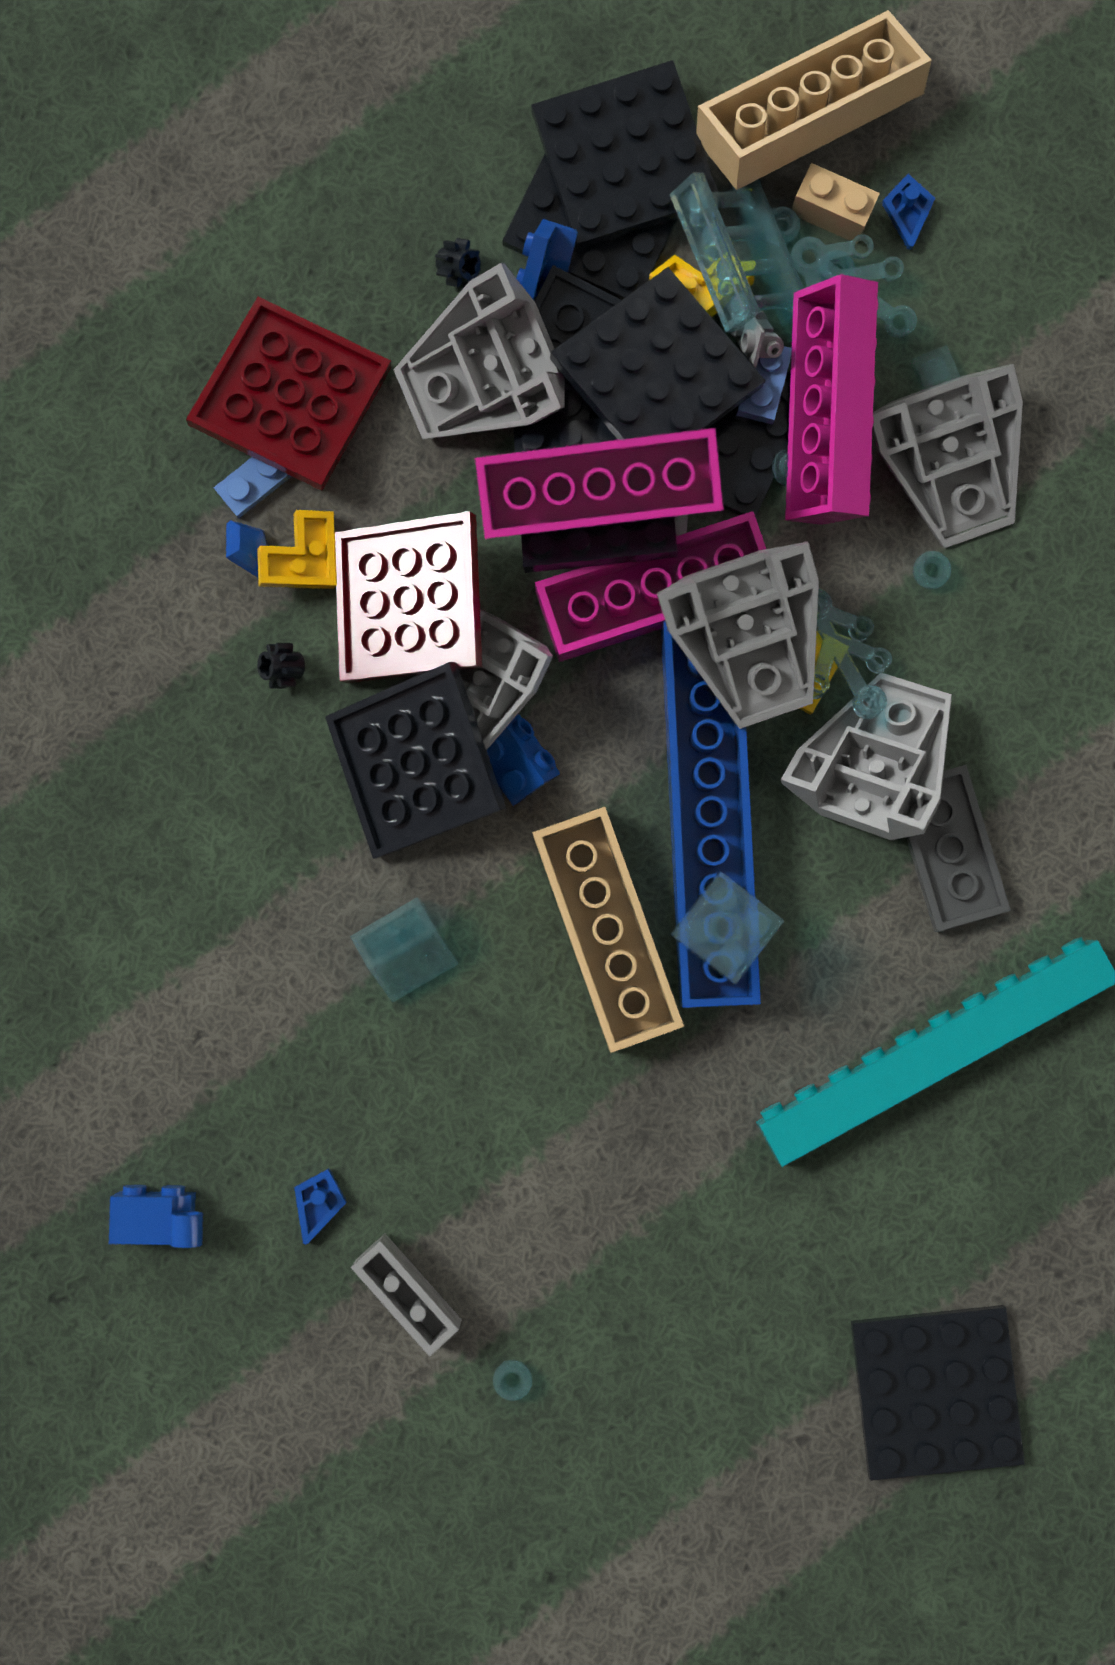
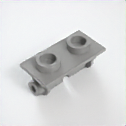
[730,299,784,368]

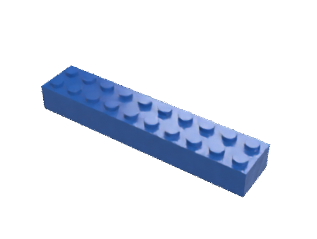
[661,621,761,1008]

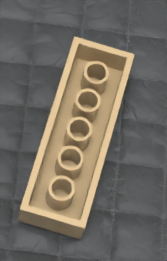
[696,10,932,190]
[532,807,684,1053]

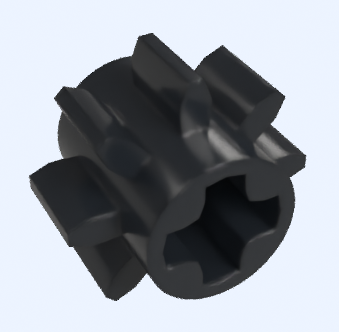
[435,238,481,288]
[257,643,305,689]

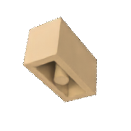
[790,163,880,244]

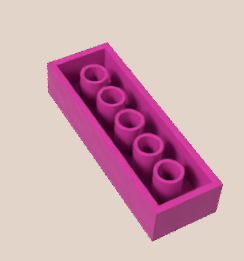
[785,274,878,525]
[475,428,723,539]
[535,511,766,662]

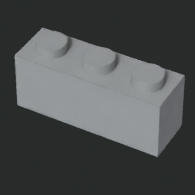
[351,1233,462,1357]

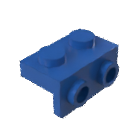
[516,219,578,301]
[487,714,560,806]

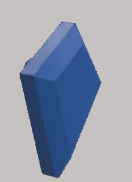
[882,174,935,250]
[226,520,268,578]
[294,1168,347,1245]

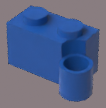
[109,1185,203,1248]

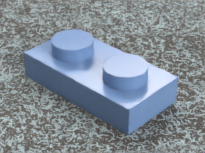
[737,346,792,425]
[214,457,292,518]

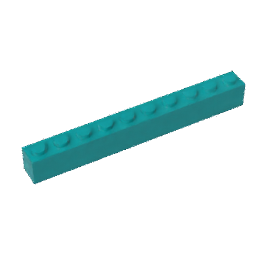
[756,937,1115,1167]

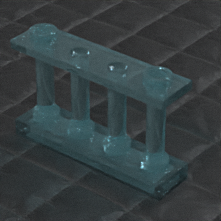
[670,173,804,333]

